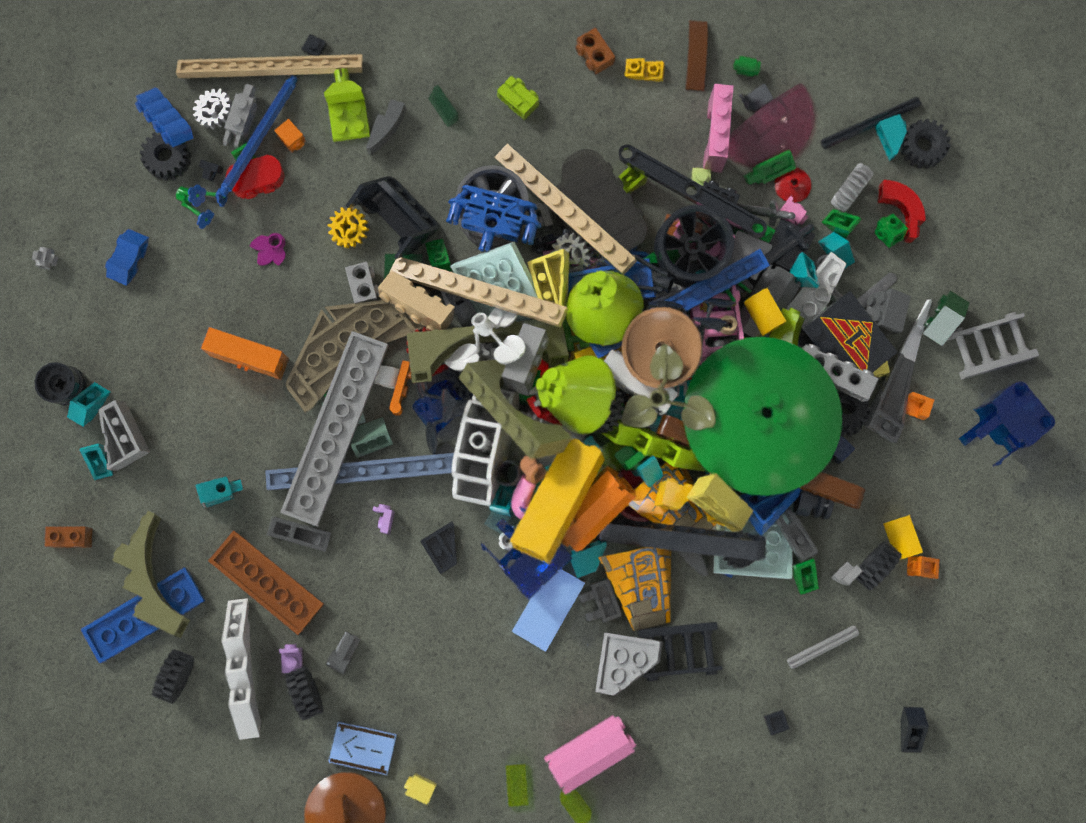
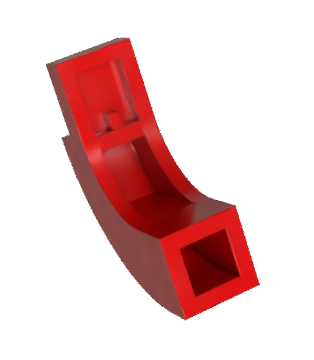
[878,180,925,243]

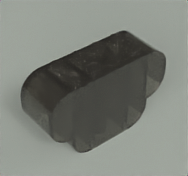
[552,149,647,258]

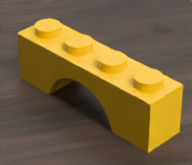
[654,479,724,526]

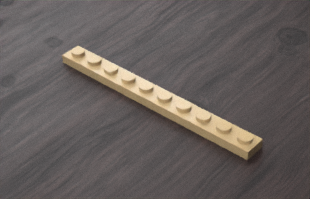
[176,54,363,78]
[495,144,637,275]
[390,257,568,327]

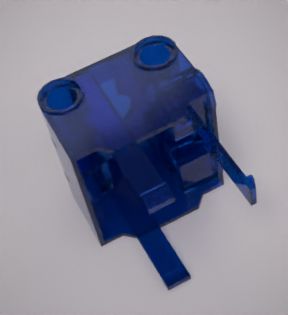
[958,382,1055,467]
[481,506,573,600]

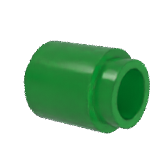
[733,56,761,77]

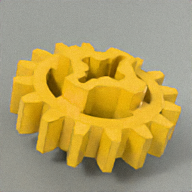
[328,207,369,248]

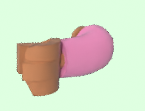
[511,456,548,519]

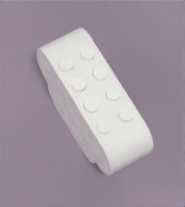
[452,389,520,506]

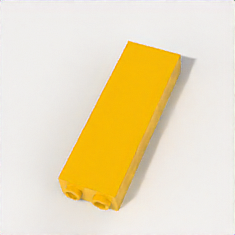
[510,439,605,564]

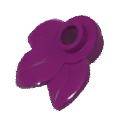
[250,233,286,266]

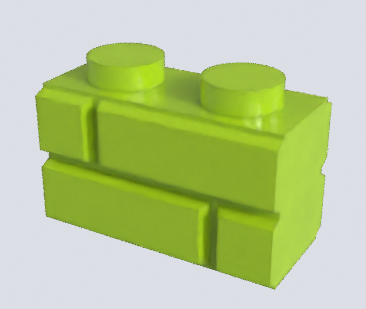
[497,76,539,120]

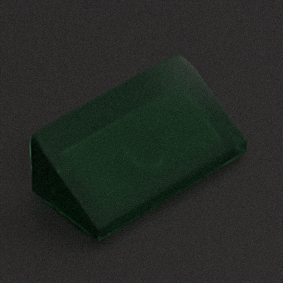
[428,85,459,127]

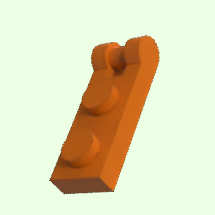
[390,360,412,416]

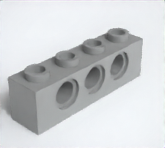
[802,344,878,402]

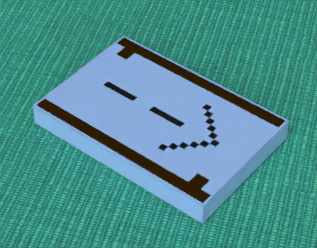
[329,722,397,775]

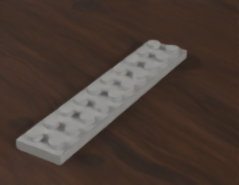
[280,331,389,526]

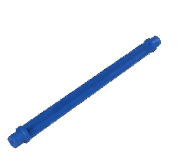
[219,75,298,197]

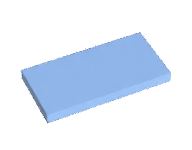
[512,563,585,652]

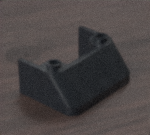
[346,176,439,259]

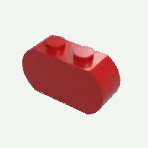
[226,155,285,199]

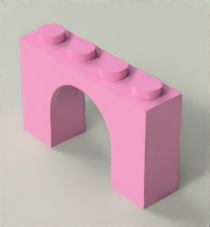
[703,84,733,173]

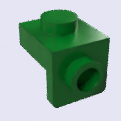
[614,446,645,471]

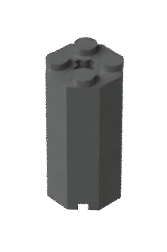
[729,265,801,341]

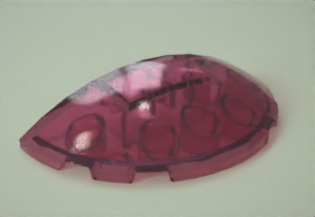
[728,83,814,167]

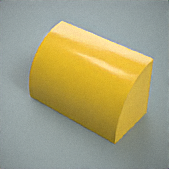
[744,288,786,336]
[883,515,923,559]

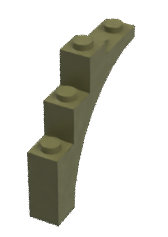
[112,511,190,638]

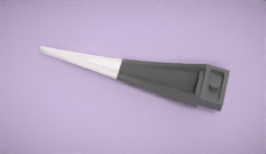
[864,299,932,443]

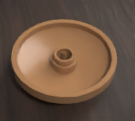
[622,307,703,388]

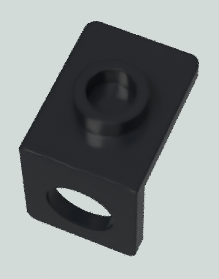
[739,84,774,113]

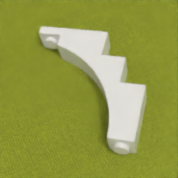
[222,598,261,740]

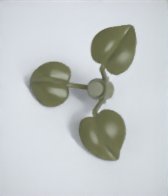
[621,344,716,430]

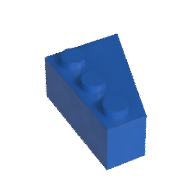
[740,488,801,535]

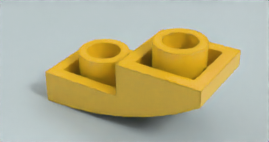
[625,58,665,82]

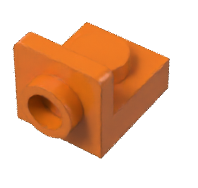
[907,556,940,579]

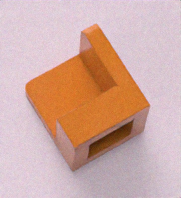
[906,392,934,420]

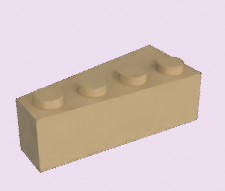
[378,270,454,331]

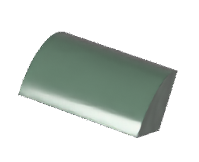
[350,417,393,458]

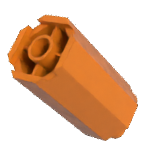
[561,466,636,552]

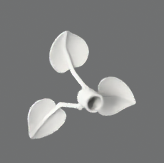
[444,308,526,371]

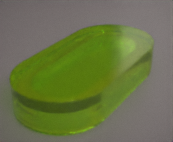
[559,789,592,823]

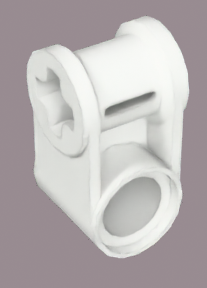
[374,365,400,389]

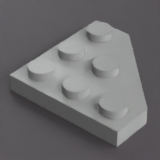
[595,632,663,696]

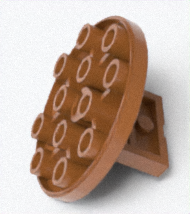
[304,772,386,823]

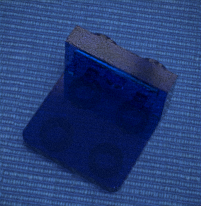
[412,380,463,434]

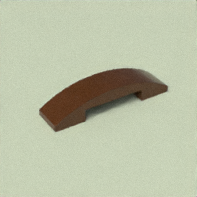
[685,20,708,91]

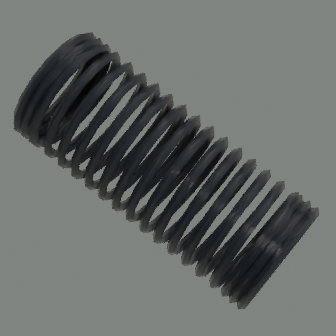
[494,460,525,486]

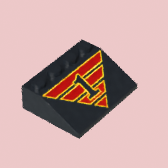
[803,291,897,385]

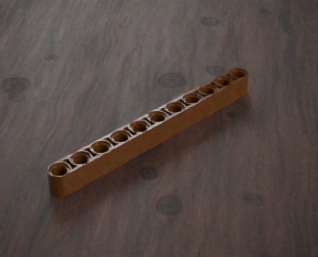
[656,415,866,509]

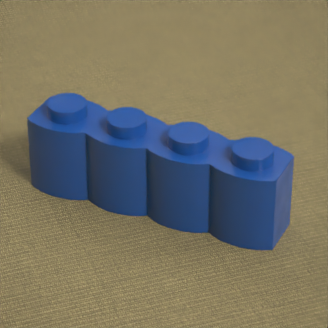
[135,87,193,147]

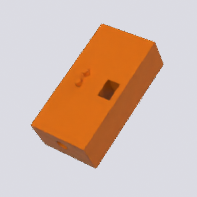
[201,327,289,380]

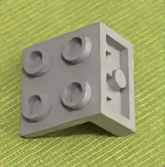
[726,231,772,280]

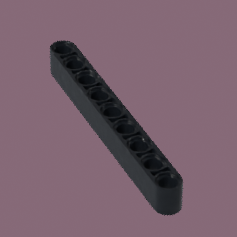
[596,518,766,561]

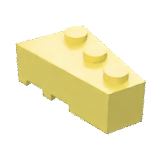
[527,249,569,307]
[687,474,753,532]

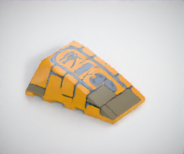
[627,462,716,529]
[598,547,671,631]

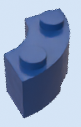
[105,229,149,286]

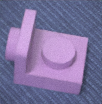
[373,504,394,534]
[279,644,303,673]

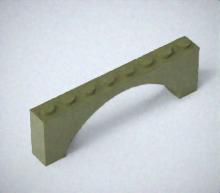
[407,319,568,383]

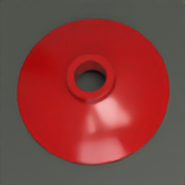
[774,168,811,203]

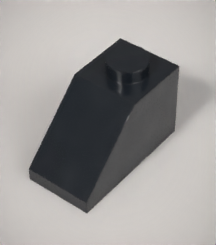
[900,707,929,753]

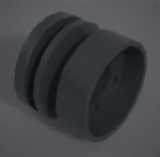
[34,362,87,406]
[793,489,835,519]

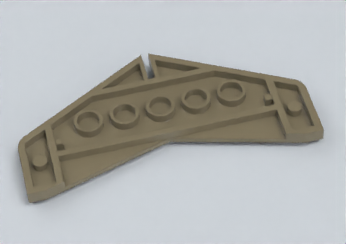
[286,300,426,414]

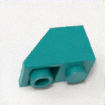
[569,540,607,578]

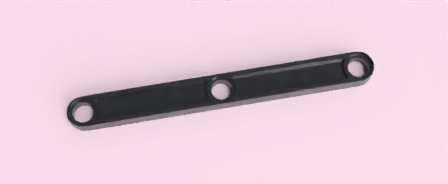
[618,144,767,238]

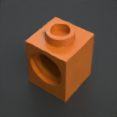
[274,119,306,152]

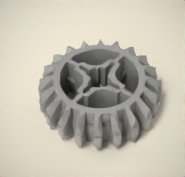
[831,163,873,212]

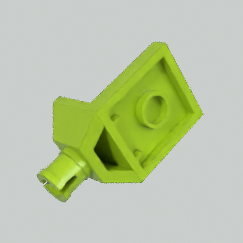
[324,68,370,142]

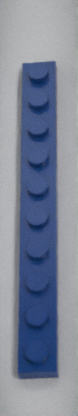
[589,249,770,358]

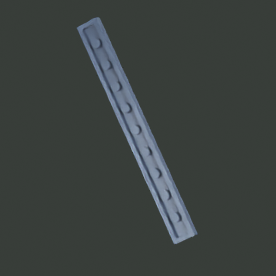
[266,453,454,490]

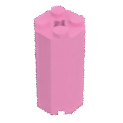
[544,715,636,794]

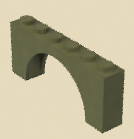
[459,359,572,459]

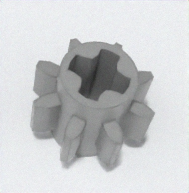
[32,247,58,270]

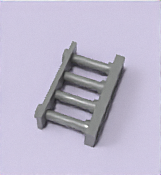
[948,312,1039,380]

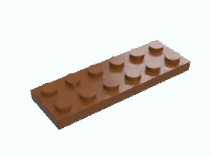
[208,530,324,635]

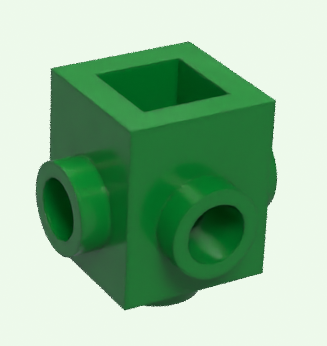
[874,214,908,248]

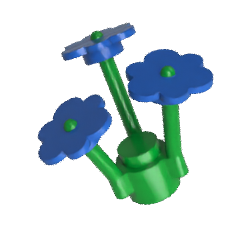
[176,184,228,229]

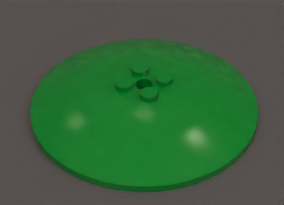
[683,337,842,496]

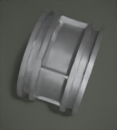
[456,165,529,249]

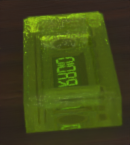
[505,764,528,807]

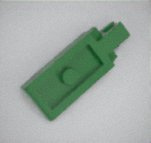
[744,150,796,185]

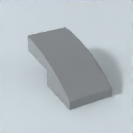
[831,562,863,585]

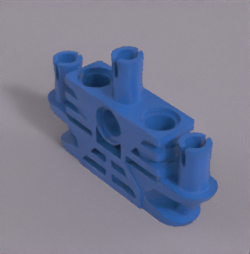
[446,185,541,252]

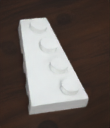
[786,252,846,328]

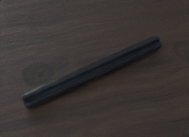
[821,97,921,149]

